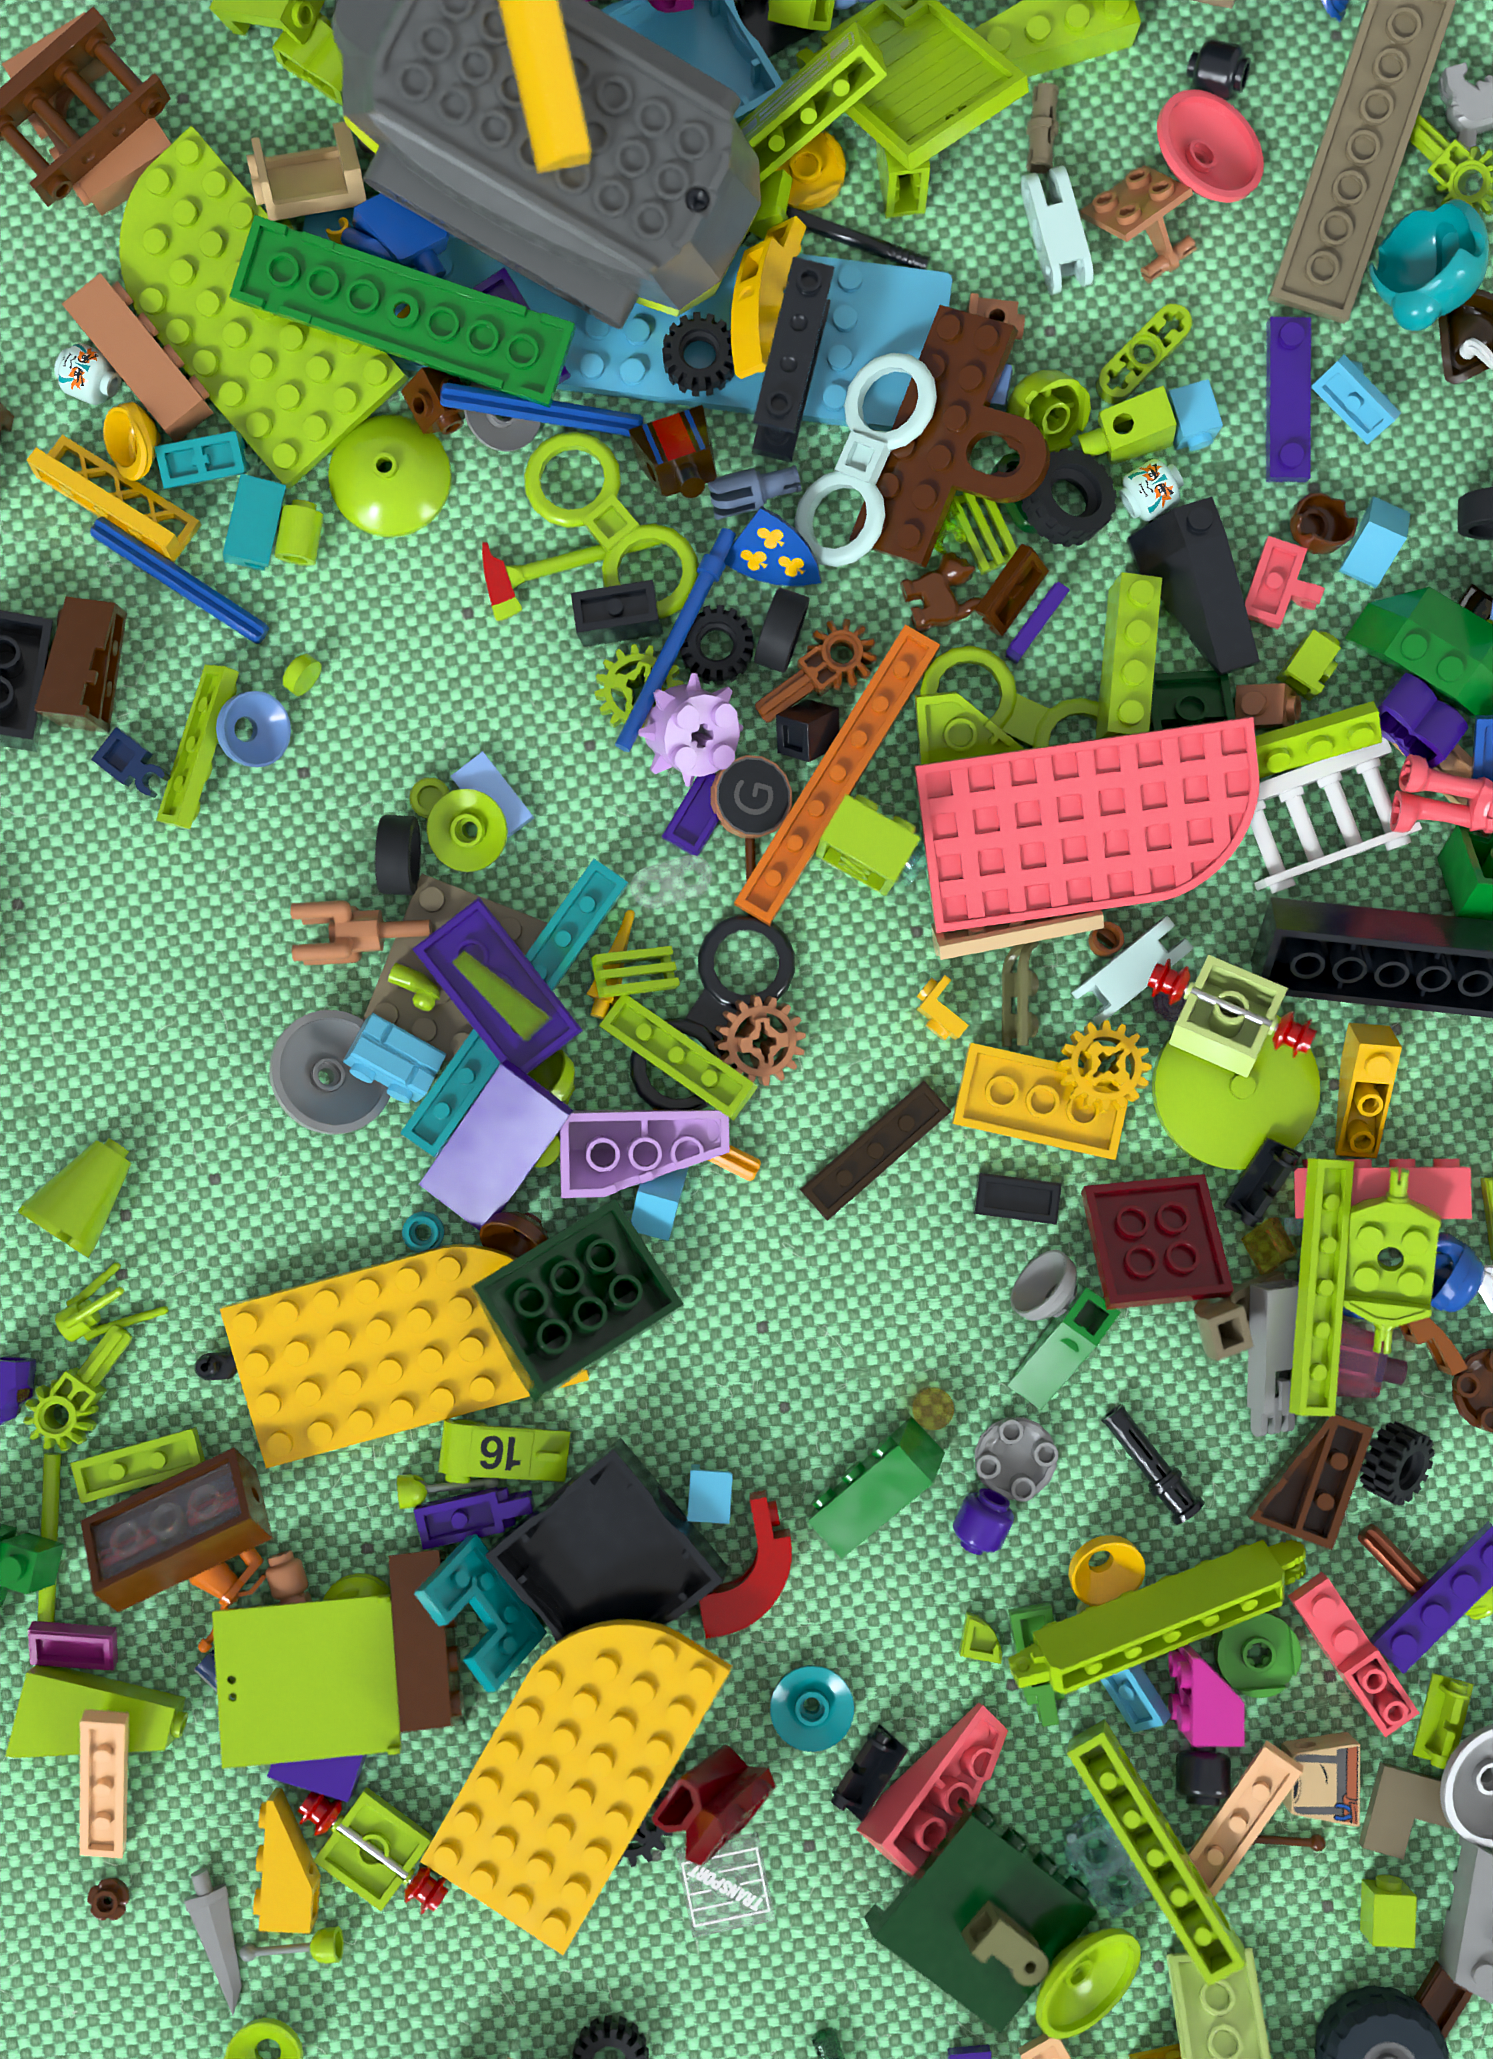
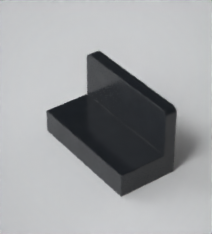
[571,580,663,647]

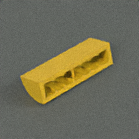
[499,0,591,173]

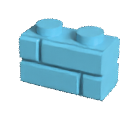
[343,1013,446,1103]

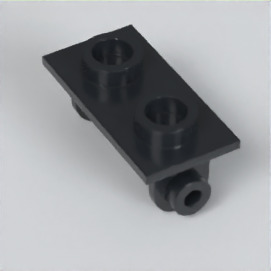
[1223,1137,1302,1227]
[831,1724,908,1822]

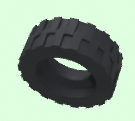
[1022,448,1117,547]

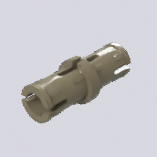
[1026,83,1059,174]

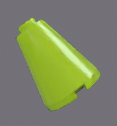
[17,1138,132,1258]

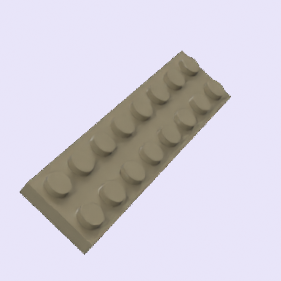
[1267,0,1456,324]

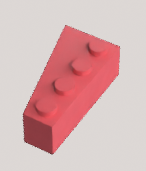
[1294,1159,1472,1219]

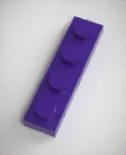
[1369,1521,1493,1674]

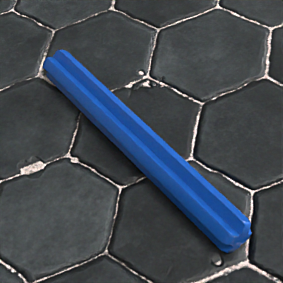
[440,383,643,437]
[90,517,269,644]

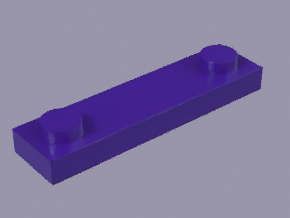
[1266,317,1311,483]

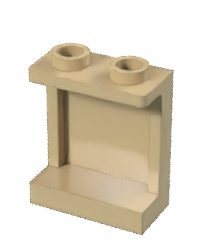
[246,121,366,221]

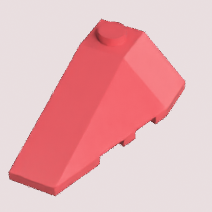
[856,1703,1008,1878]

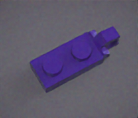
[414,1487,535,1550]

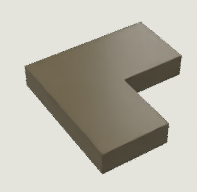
[1359,1761,1453,1860]

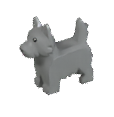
[1438,63,1493,149]

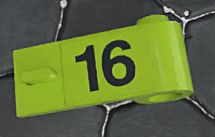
[438,1418,571,1483]

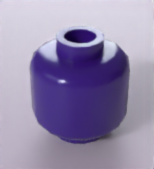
[953,1488,1015,1555]

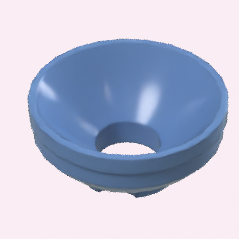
[216,691,291,767]

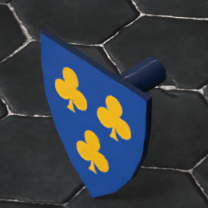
[724,506,822,586]

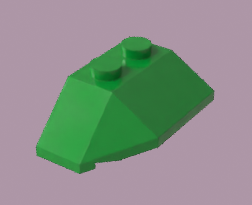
[1344,586,1493,719]

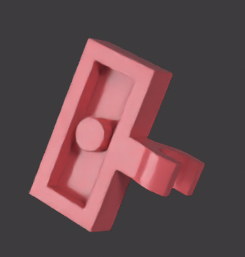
[1244,536,1325,629]

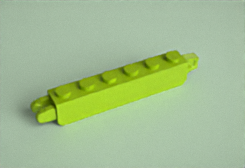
[1008,1539,1306,1694]

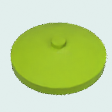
[1152,1015,1320,1170]

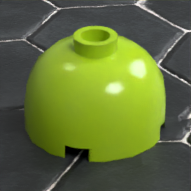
[1006,369,1091,453]

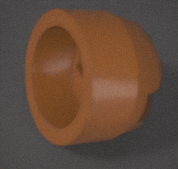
[1088,922,1124,957]

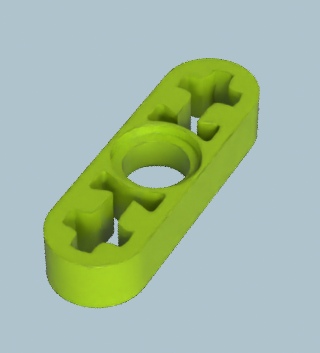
[1096,304,1192,404]

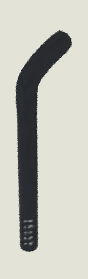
[741,205,930,270]

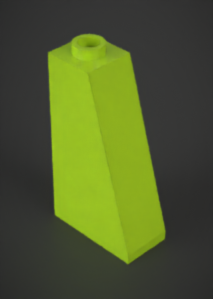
[5,1665,188,1758]

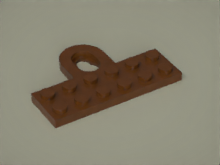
[849,305,1050,568]

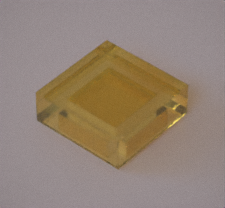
[1241,1217,1297,1275]

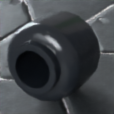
[1187,39,1251,100]
[1176,1744,1231,1806]

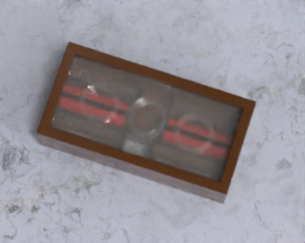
[80,1447,273,1612]

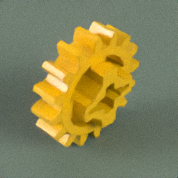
[1058,1020,1152,1113]

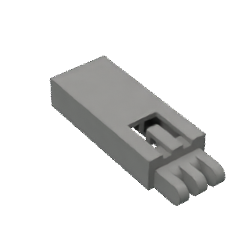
[1247,1279,1299,1437]

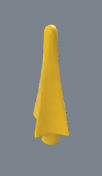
[586,910,635,1019]

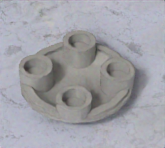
[975,1417,1058,1502]

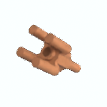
[290,900,432,966]

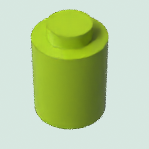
[274,499,324,566]

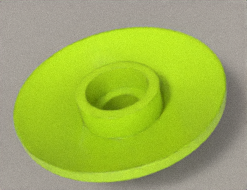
[427,789,508,872]

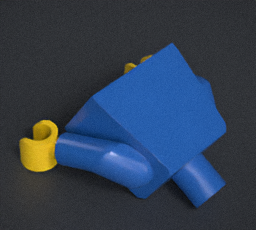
[326,193,450,278]

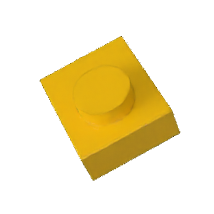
[916,975,969,1040]

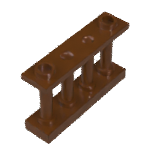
[0,7,171,207]

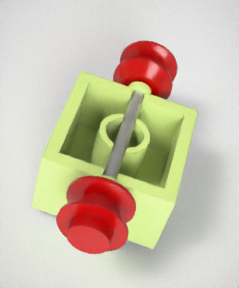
[1147,955,1317,1078]

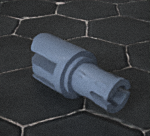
[707,465,801,520]

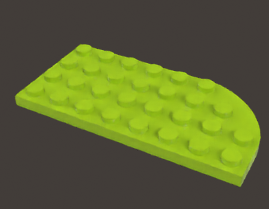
[119,125,409,489]

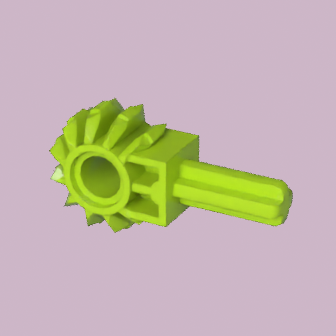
[1409,112,1493,216]
[23,1325,132,1451]

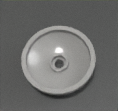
[269,1010,390,1134]
[1440,1724,1493,1847]

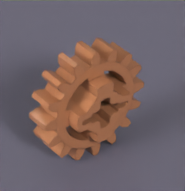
[714,995,806,1086]

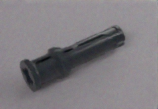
[1101,1404,1205,1525]

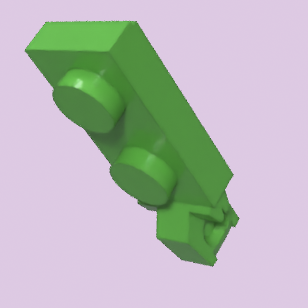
[1008,1602,1065,1727]

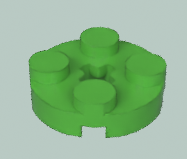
[1214,1612,1302,1698]

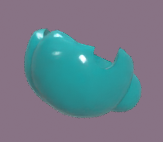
[1369,199,1489,331]

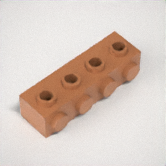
[62,273,214,442]

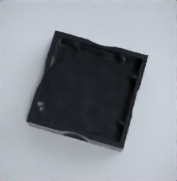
[485,1438,728,1642]

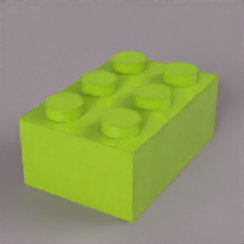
[815,794,921,897]

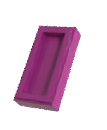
[28,1621,118,1671]

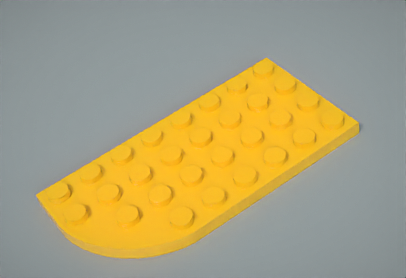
[220,1244,590,1469]
[420,1620,733,1955]

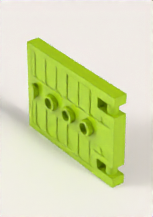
[795,0,1029,172]

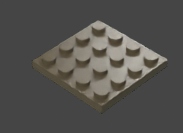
[363,873,554,1062]

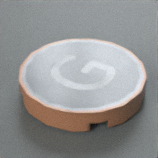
[711,755,792,839]

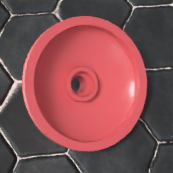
[1157,89,1264,203]

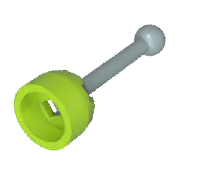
[397,1474,499,1509]
[240,1926,344,1964]

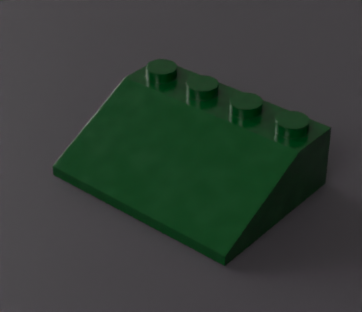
[471,1199,684,1403]

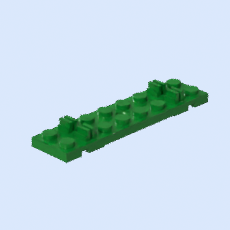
[229,215,576,408]

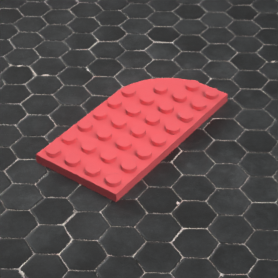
[914,717,1259,933]

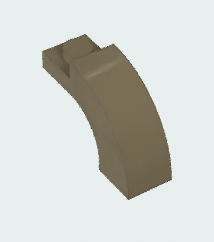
[1194,1271,1285,1361]

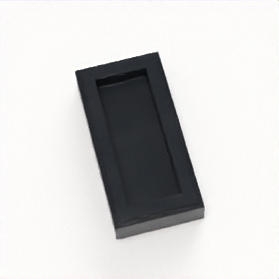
[973,1172,1062,1225]

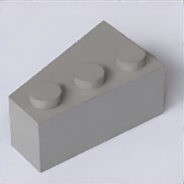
[1438,1836,1493,2004]

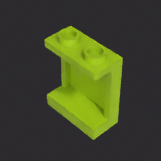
[209,0,325,44]

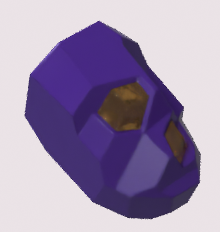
[0,1356,36,1425]

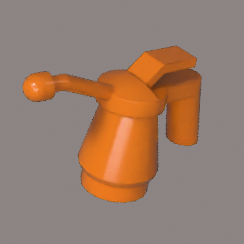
[189,1548,266,1653]

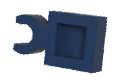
[91,727,171,798]

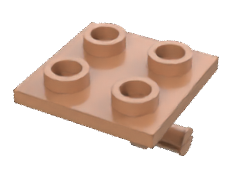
[1080,165,1197,283]

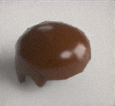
[1290,493,1358,554]

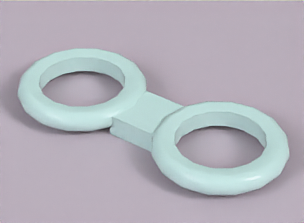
[794,353,937,567]

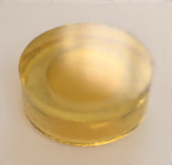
[911,1386,954,1430]

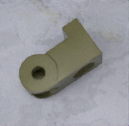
[961,1900,1049,1986]

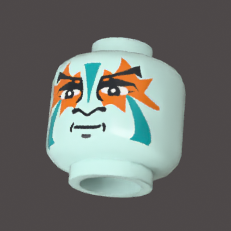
[54,343,121,405]
[1119,459,1184,521]

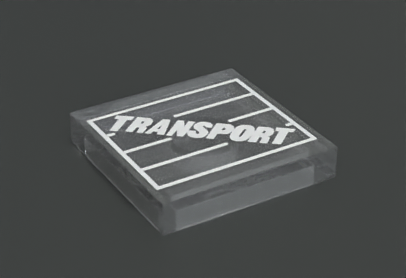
[676,1832,776,1938]

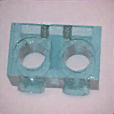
[1063,1808,1153,1918]

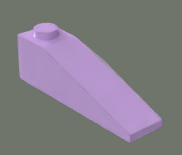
[560,1110,729,1198]

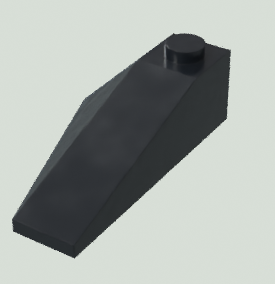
[1127,497,1260,676]

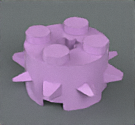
[638,673,743,787]

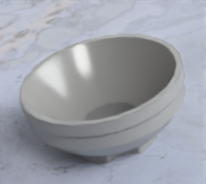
[1010,1250,1077,1321]

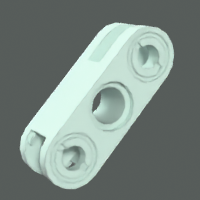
[1021,166,1093,295]
[1071,916,1194,1025]

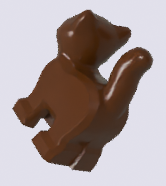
[900,552,983,633]

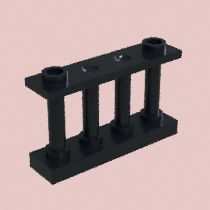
[752,257,835,463]

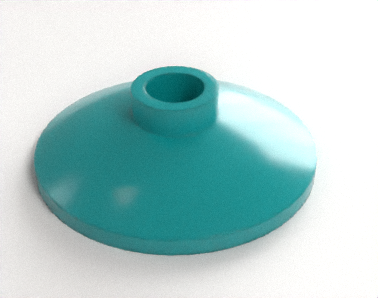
[770,1665,854,1752]

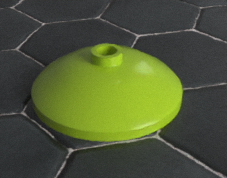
[328,415,452,537]
[1035,1928,1141,2039]

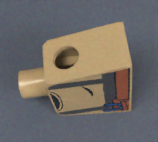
[1281,1732,1360,1826]

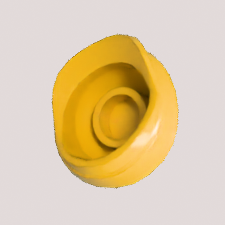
[103,401,161,481]

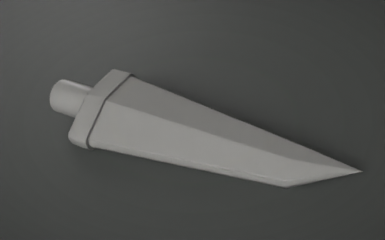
[184,1868,242,2015]

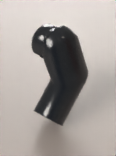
[194,1349,238,1381]

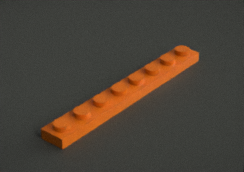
[734,624,940,926]

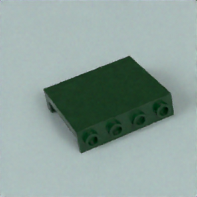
[864,1797,1097,2034]

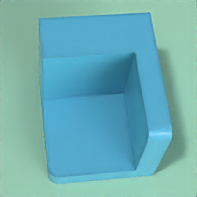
[687,1464,733,1524]

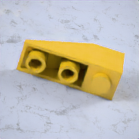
[1335,1023,1402,1158]
[253,1788,321,1934]

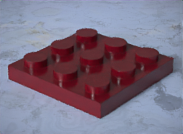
[1081,1174,1234,1310]

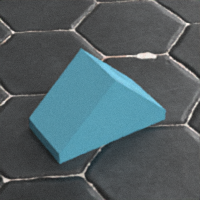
[1339,496,1411,588]
[631,1167,689,1241]

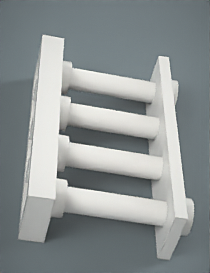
[1250,737,1422,894]

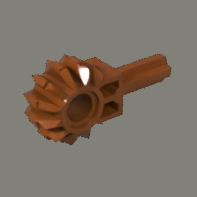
[754,619,877,723]

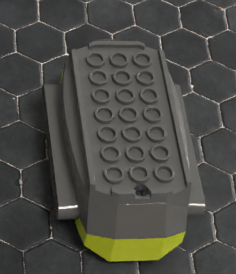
[332,0,761,330]

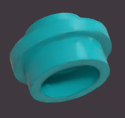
[402,1211,445,1253]

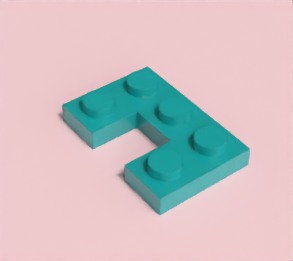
[414,1534,547,1693]

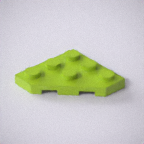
[915,691,1024,764]

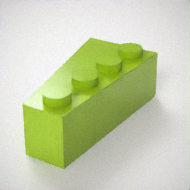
[973,0,1141,78]

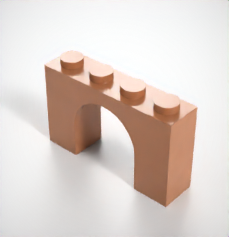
[2,12,171,216]

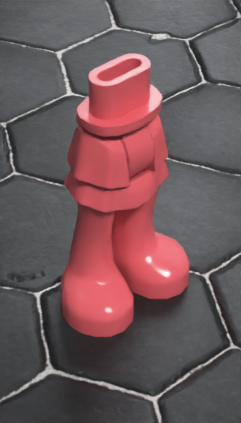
[1390,754,1493,833]

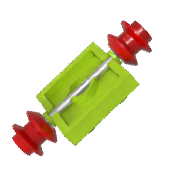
[297,1787,449,1915]

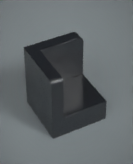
[776,699,840,762]

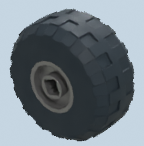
[1314,1985,1449,2059]

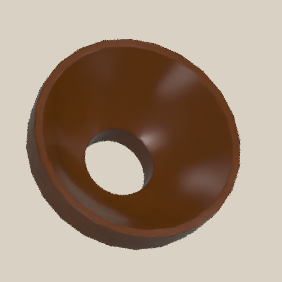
[479,1211,549,1258]

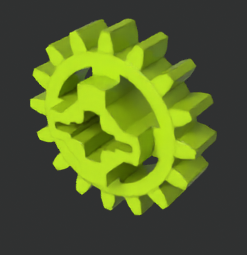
[594,644,684,728]

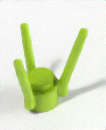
[55,1262,169,1342]

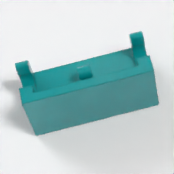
[154,431,251,489]
[223,473,286,571]

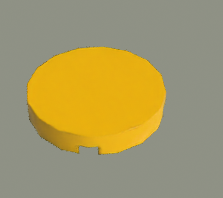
[774,131,846,211]

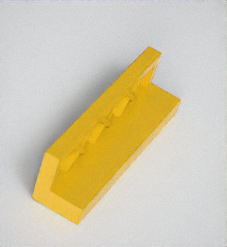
[27,435,201,563]

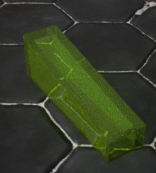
[452,951,552,1042]

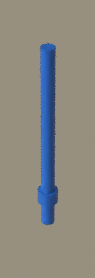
[615,528,736,752]

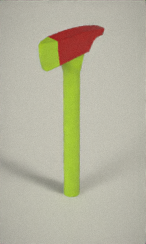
[482,542,661,621]

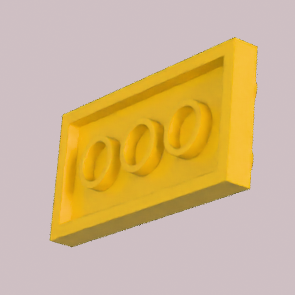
[951,1043,1128,1160]

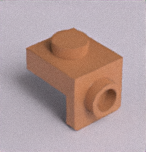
[1235,683,1301,729]

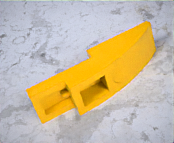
[731,216,807,379]

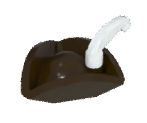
[1438,289,1493,385]

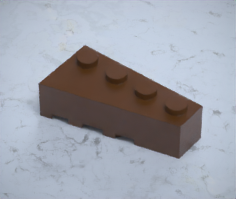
[389,1550,465,1733]

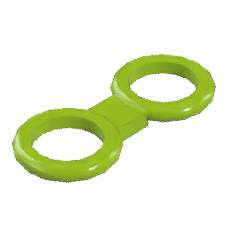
[524,431,699,619]
[920,645,1099,749]

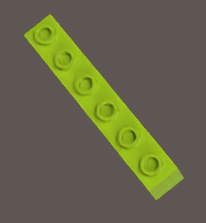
[1067,1719,1246,1987]

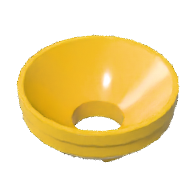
[1068,1535,1146,1606]

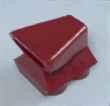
[652,1744,776,1866]

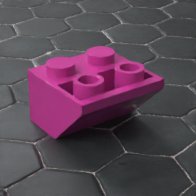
[1168,1644,1244,1747]

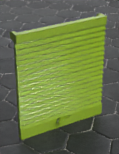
[212,1593,402,1769]

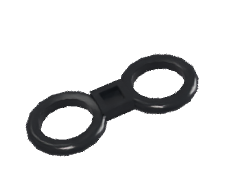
[630,915,795,1110]

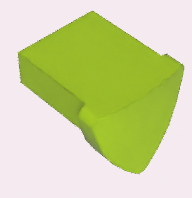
[749,169,793,239]

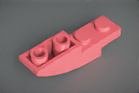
[1288,1572,1419,1738]

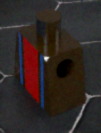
[628,405,717,498]

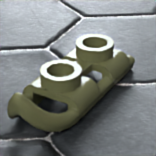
[1002,941,1039,1047]

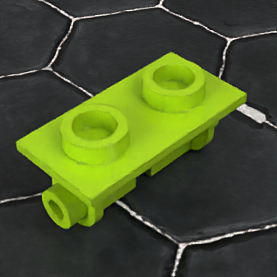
[1412,1673,1474,1769]

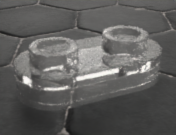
[631,855,712,910]

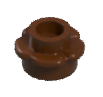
[87,1878,130,1921]

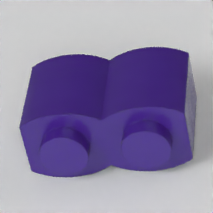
[1376,673,1469,769]

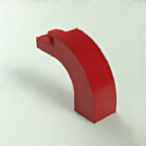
[699,1490,792,1639]

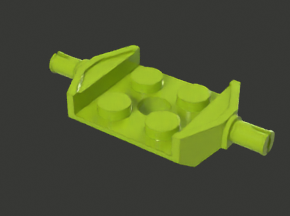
[1343,1167,1441,1354]

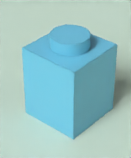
[1167,379,1223,451]

